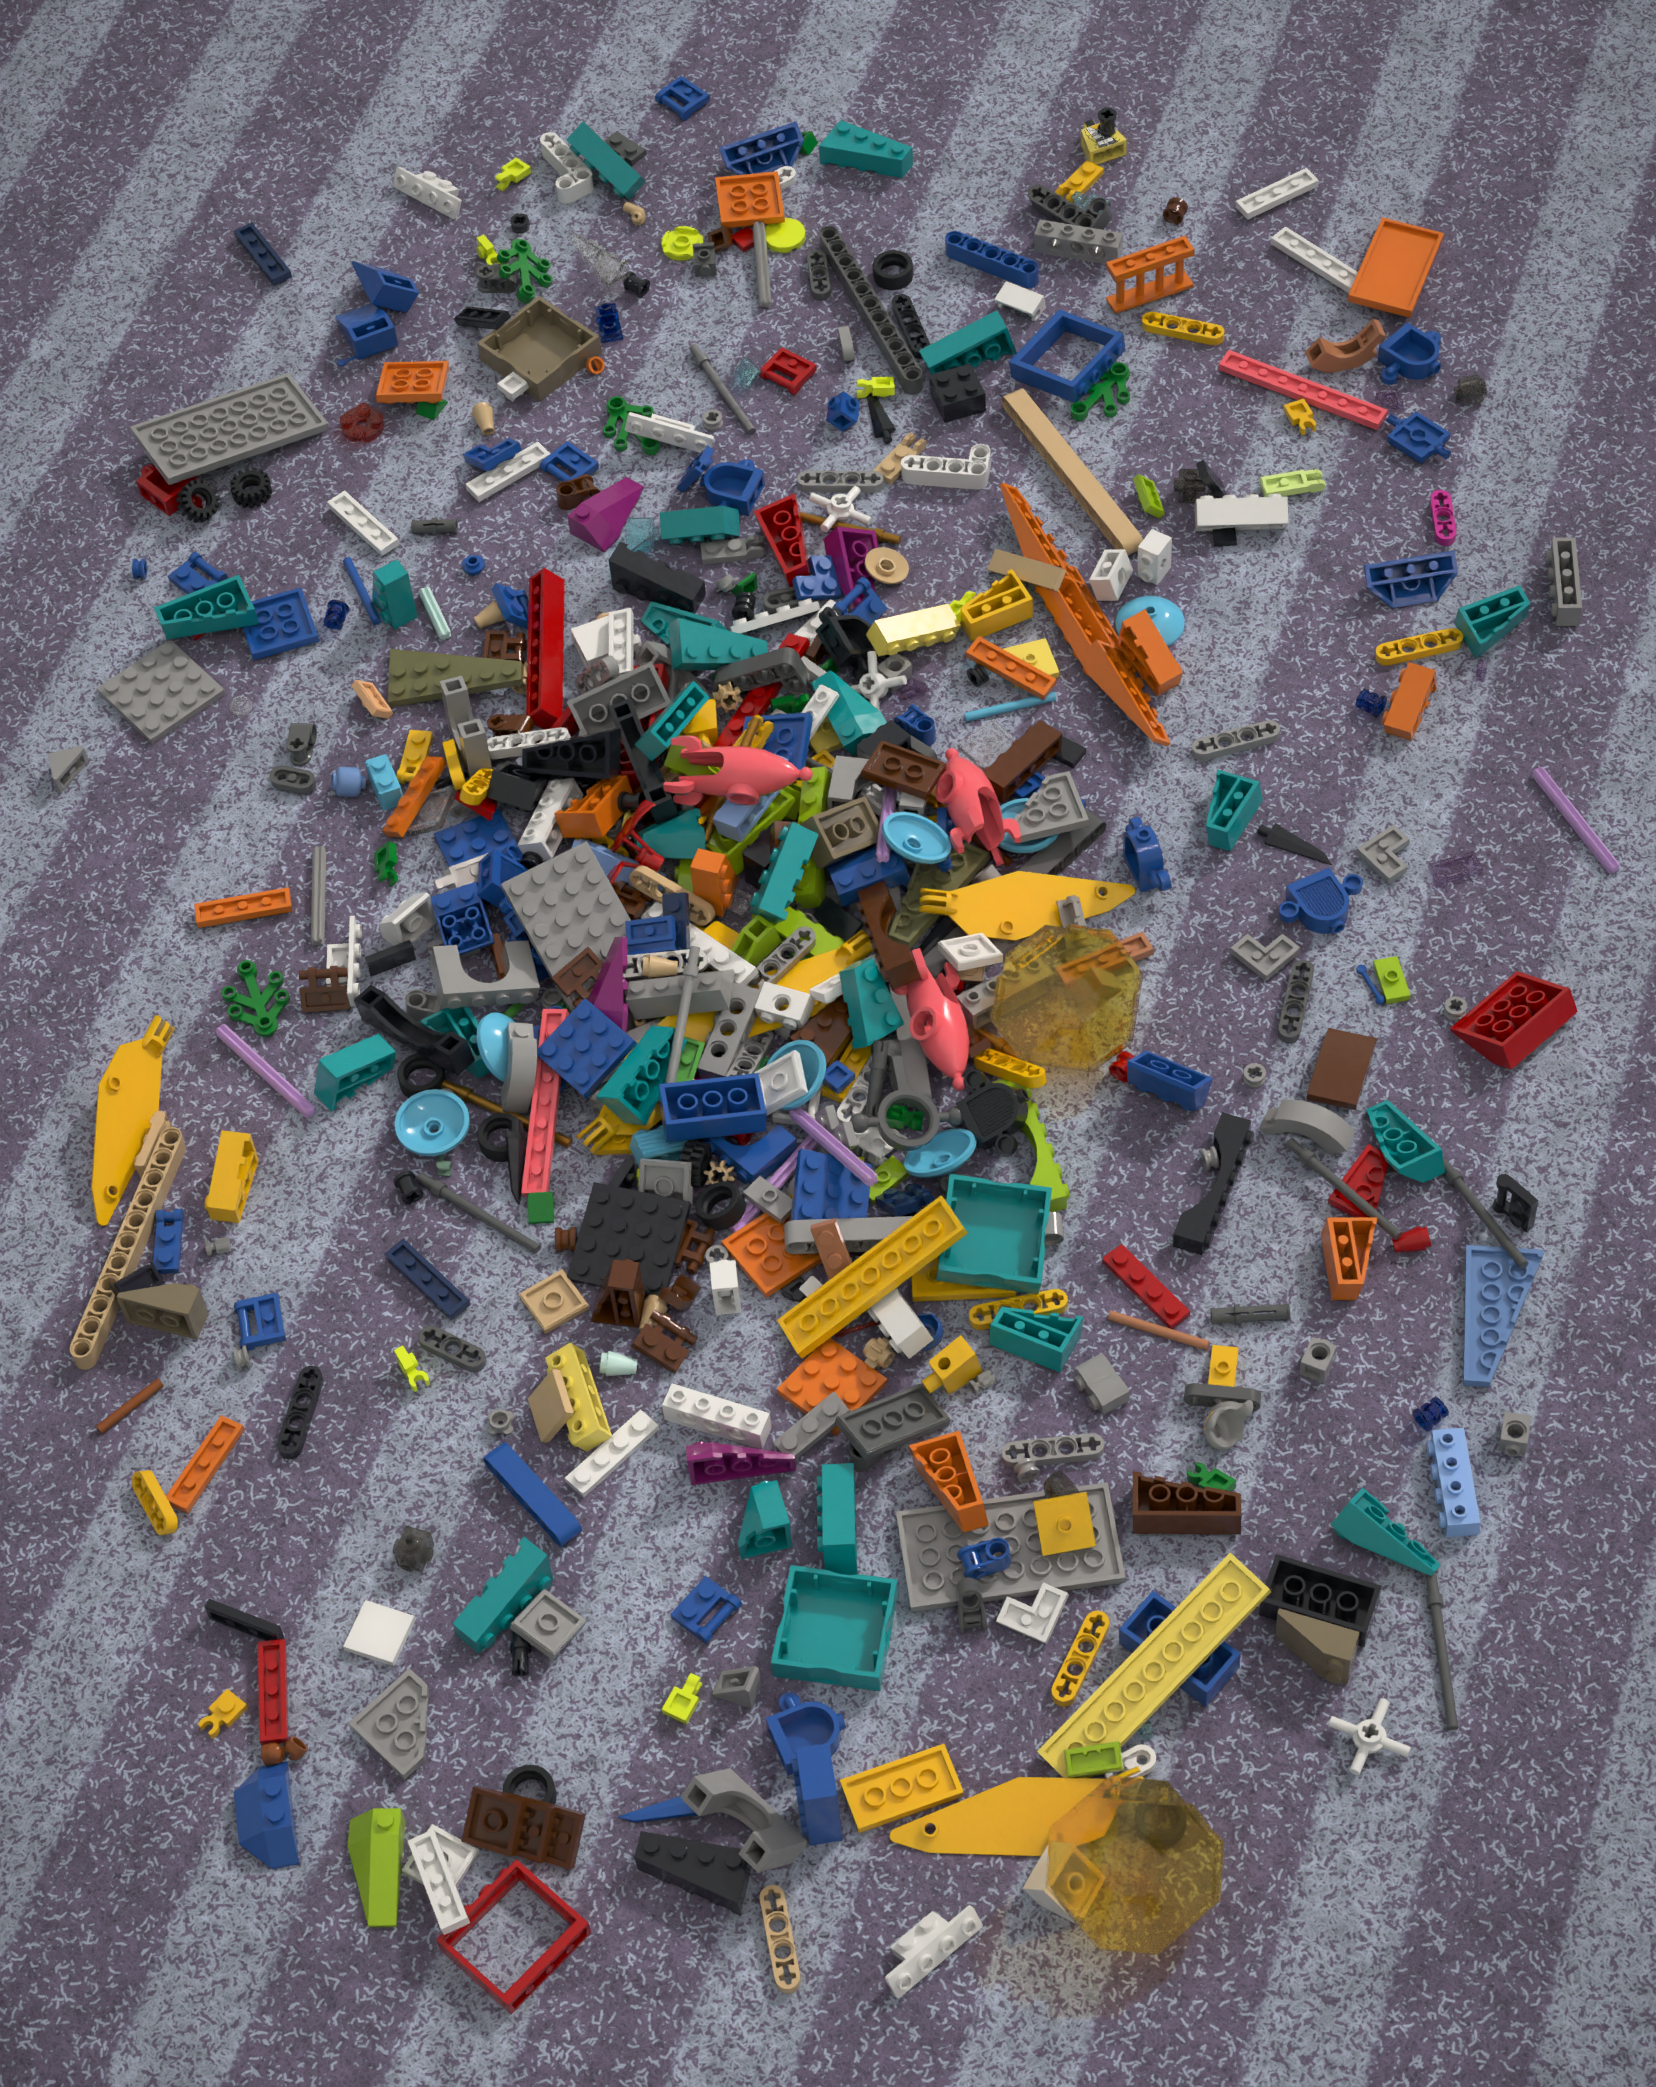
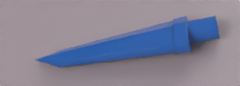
[618,1796,698,1823]

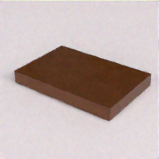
[861,740,947,800]

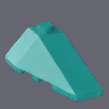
[640,601,728,646]
[811,670,887,756]
[1366,1099,1445,1183]
[1331,1488,1441,1576]

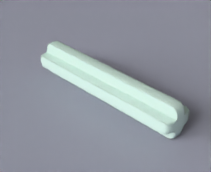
[419,586,451,640]

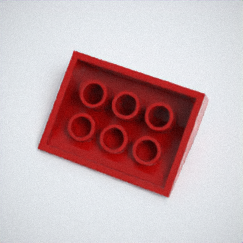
[1450,971,1578,1070]

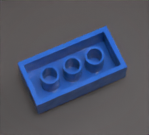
[659,1073,767,1143]
[1119,1591,1241,1707]
[791,1743,843,1846]

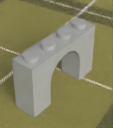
[439,676,492,779]
[828,756,927,817]
[430,940,540,1009]
[681,1768,807,1873]

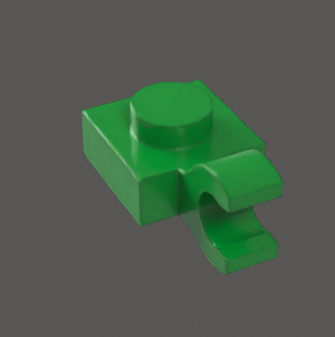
[374,841,398,887]

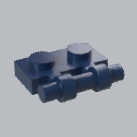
[875,1183,934,1217]

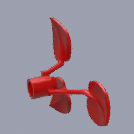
[607,800,665,885]

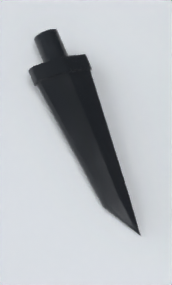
[867,393,896,444]
[1257,823,1333,866]
[913,915,958,960]
[505,1119,528,1205]

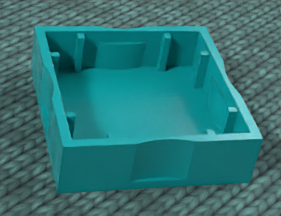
[936,1174,1052,1294]
[771,1565,899,1692]

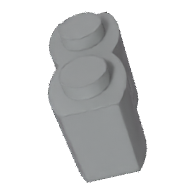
[1073,1353,1130,1415]

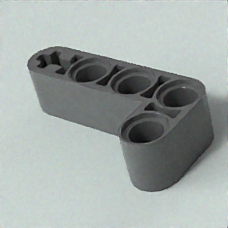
[1028,184,1112,230]
[713,647,808,696]

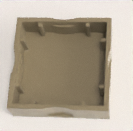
[477,296,602,402]

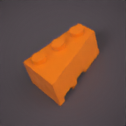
[1117,609,1183,696]
[1382,662,1437,741]
[554,775,633,839]
[690,848,739,917]
[1321,1217,1377,1300]

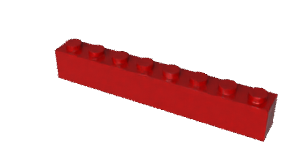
[526,568,565,730]

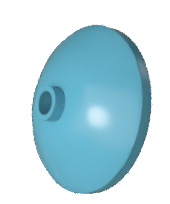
[1115,596,1185,647]
[998,798,1059,853]
[882,812,951,864]
[477,1012,516,1082]
[766,1040,826,1110]
[395,1089,470,1156]
[904,1129,976,1178]

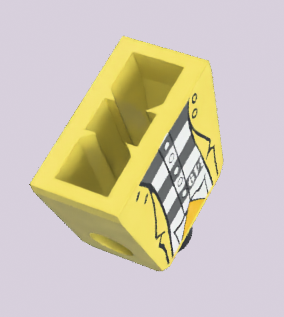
[1081,120,1127,165]

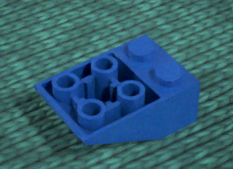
[351,261,419,313]
[335,304,398,360]
[431,881,495,956]

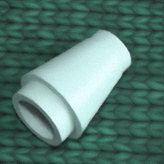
[599,1351,638,1376]

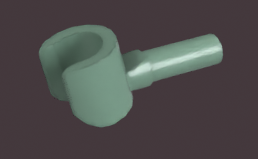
[436,1154,452,1176]

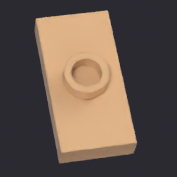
[351,680,393,719]

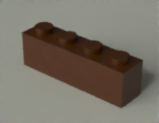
[983,720,1063,803]

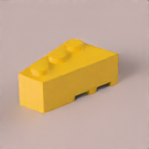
[960,568,1033,642]
[205,1130,259,1223]

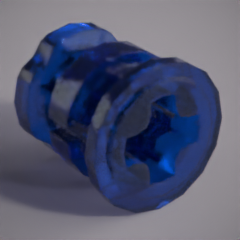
[323,600,350,630]
[1355,688,1387,718]
[1412,1397,1449,1432]

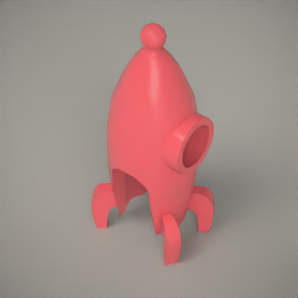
[663,736,813,806]
[935,748,1021,867]
[889,948,970,1091]

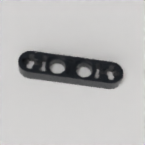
[892,294,930,359]
[277,1366,324,1459]

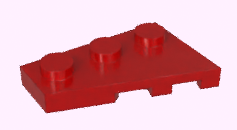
[1328,1144,1389,1218]

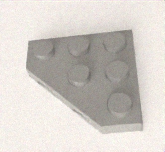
[1014,771,1089,843]
[348,1668,429,1780]

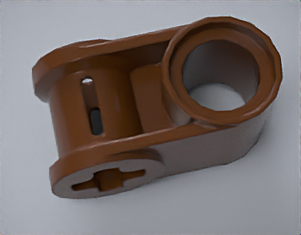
[556,474,600,510]
[487,714,535,745]

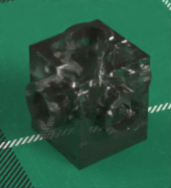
[1174,469,1206,503]
[393,1526,434,1572]

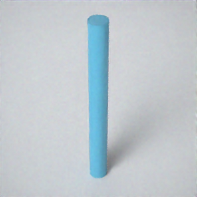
[964,692,1056,722]

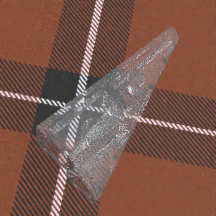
[566,228,630,302]

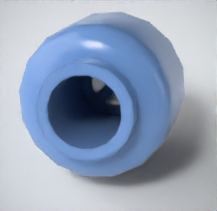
[331,767,366,797]

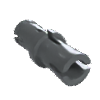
[411,517,458,536]

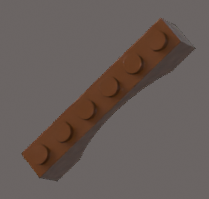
[856,880,921,989]

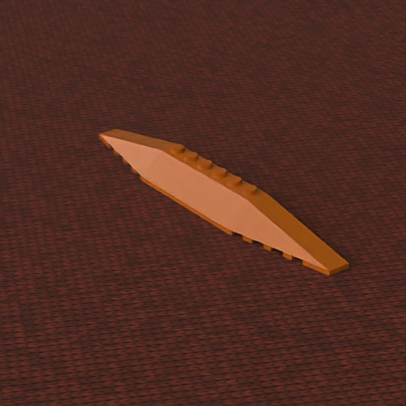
[999,482,1171,747]

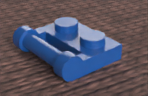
[655,76,710,121]
[540,441,599,482]
[168,552,228,594]
[832,577,888,625]
[491,583,529,630]
[234,1292,286,1351]
[670,1576,742,1644]

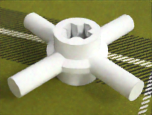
[809,486,872,532]
[850,651,907,711]
[1328,1698,1411,1775]

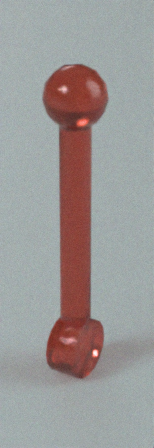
[835,1321,881,1339]

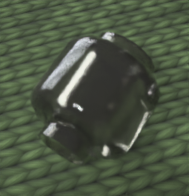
[1454,374,1488,406]

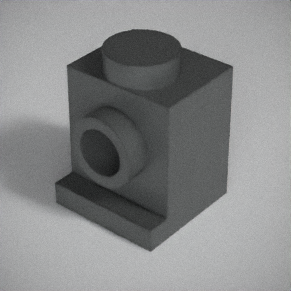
[693,242,717,277]

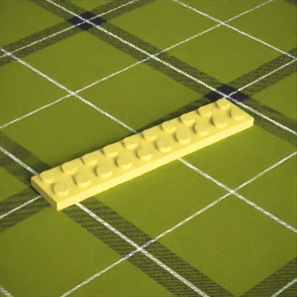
[1037,1553,1271,1778]

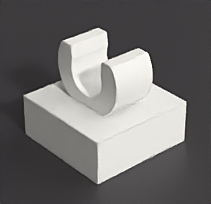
[497,372,529,402]

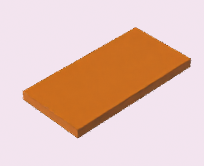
[1347,217,1444,318]

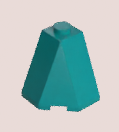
[634,807,705,859]
[738,1480,793,1560]

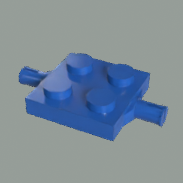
[1386,411,1451,464]

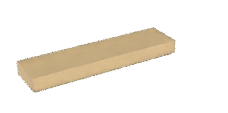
[987,548,1066,592]

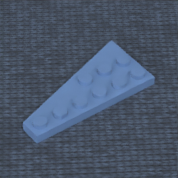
[1463,1245,1545,1387]

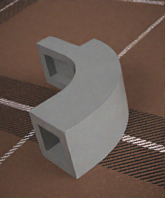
[501,1022,537,1113]
[1260,1100,1355,1154]

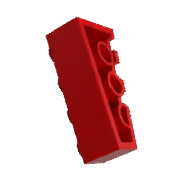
[754,493,811,587]

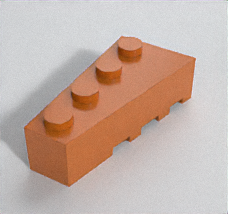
[909,1430,989,1533]

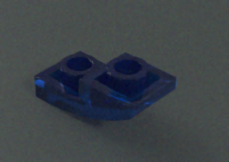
[594,303,623,343]

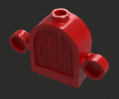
[136,464,203,516]

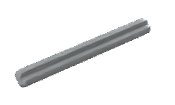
[753,221,772,308]
[311,846,326,946]

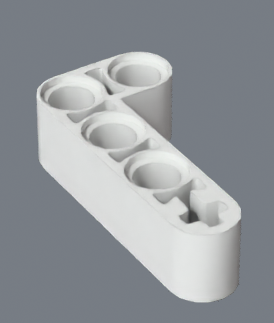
[540,132,594,204]
[901,444,991,490]

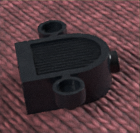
[815,607,875,682]
[956,1069,1029,1156]

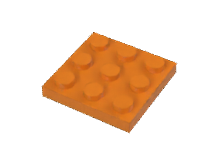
[715,171,785,228]
[376,361,449,404]
[721,1213,822,1298]
[777,1338,888,1437]

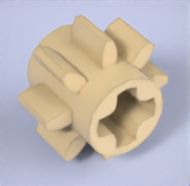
[713,682,743,713]
[704,1160,736,1185]
[863,1337,895,1369]

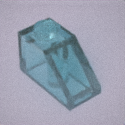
[625,517,659,555]

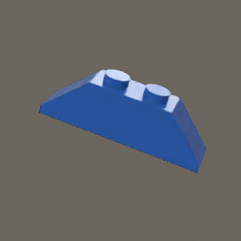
[719,121,804,175]
[1363,550,1458,608]
[233,1761,300,1869]

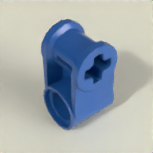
[893,704,936,746]
[957,1537,1011,1580]

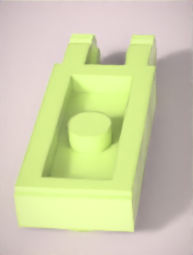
[1260,469,1326,497]

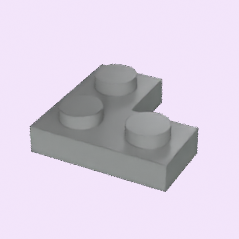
[1357,824,1410,884]
[1230,934,1300,981]
[814,1105,858,1155]

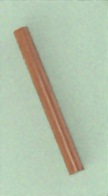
[1108,1310,1210,1351]

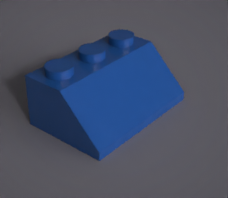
[826,846,910,907]
[1127,1050,1213,1111]

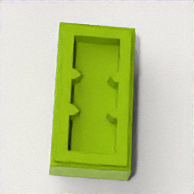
[1133,474,1165,518]
[1373,956,1411,1004]
[869,1155,910,1205]
[1064,1741,1124,1778]

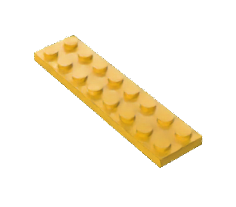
[777,1195,968,1359]

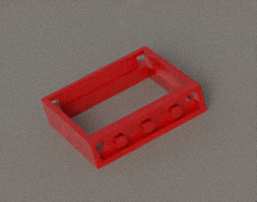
[436,1859,591,2015]

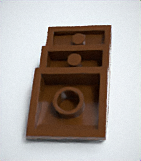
[1306,1028,1377,1110]
[461,1786,586,1870]

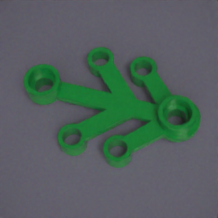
[496,239,553,304]
[1071,362,1130,421]
[603,396,660,456]
[221,960,290,1037]

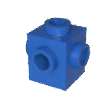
[826,391,860,431]

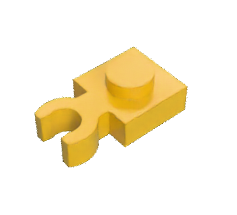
[1283,398,1316,435]
[198,1689,248,1739]

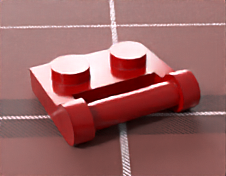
[759,347,817,395]

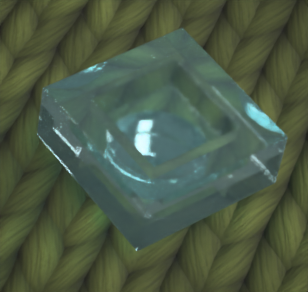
[733,357,761,389]

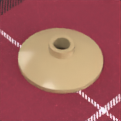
[864,547,909,584]

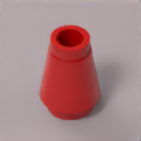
[1392,1226,1432,1253]

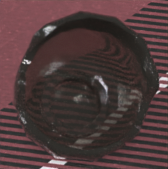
[1044,1471,1080,1499]

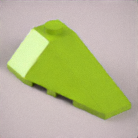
[705,790,796,875]
[347,1808,406,1927]

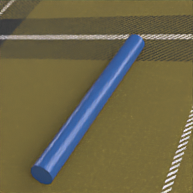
[343,557,381,625]

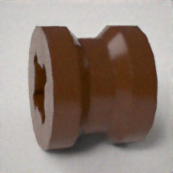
[1163,197,1188,225]
[555,1227,578,1253]

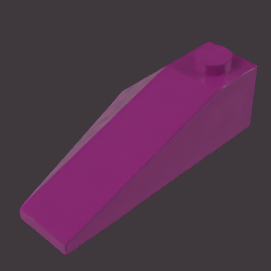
[567,477,644,553]
[823,527,878,610]
[588,937,628,1033]
[686,1442,796,1485]

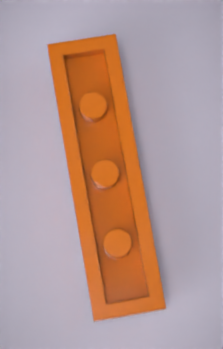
[966,636,1057,700]
[382,756,447,838]
[194,887,293,928]
[166,1415,245,1514]

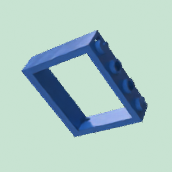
[1009,309,1126,403]

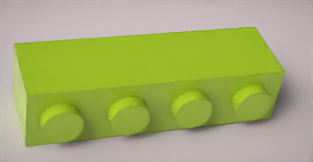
[752,906,845,958]

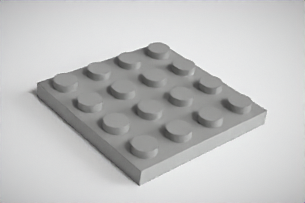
[97,639,226,744]

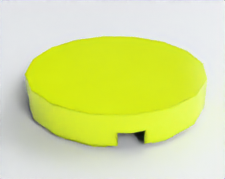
[765,218,806,253]
[661,226,704,261]

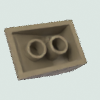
[800,796,880,869]
[117,1283,209,1340]
[1275,1608,1359,1684]

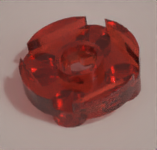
[340,403,384,443]

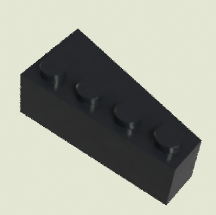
[608,541,706,614]
[522,728,621,779]
[634,1831,752,1916]

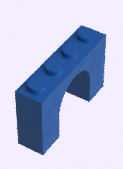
[693,1124,798,1185]

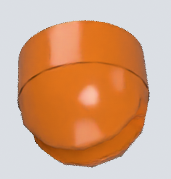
[585,356,605,375]

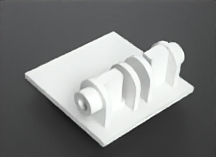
[851,1115,908,1166]

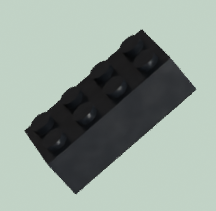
[1259,1554,1382,1648]

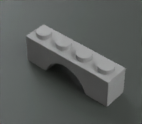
[635,641,716,701]

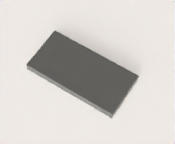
[835,1383,951,1460]

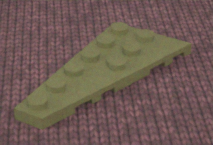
[388,649,524,707]
[889,842,990,949]

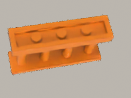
[1106,236,1195,314]

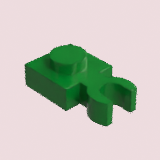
[771,694,811,714]
[886,1105,924,1131]
[1187,1462,1236,1492]

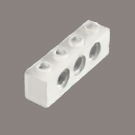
[662,1383,772,1449]

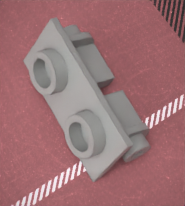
[1056,895,1091,948]

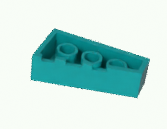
[668,618,768,670]
[817,1463,858,1575]

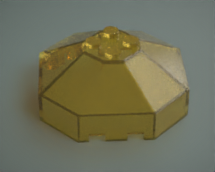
[990,924,1144,1072]
[1045,1776,1224,1956]

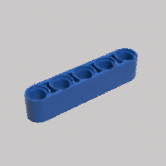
[945,231,1039,288]
[483,1442,583,1547]

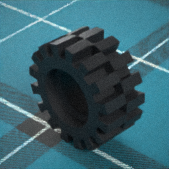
[230,468,272,508]
[177,479,220,523]
[680,1140,712,1188]

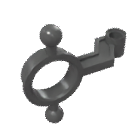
[850,1039,964,1151]

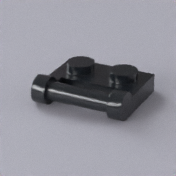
[1493,1174,1538,1233]

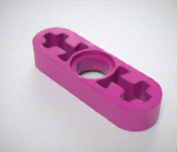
[1430,490,1456,546]

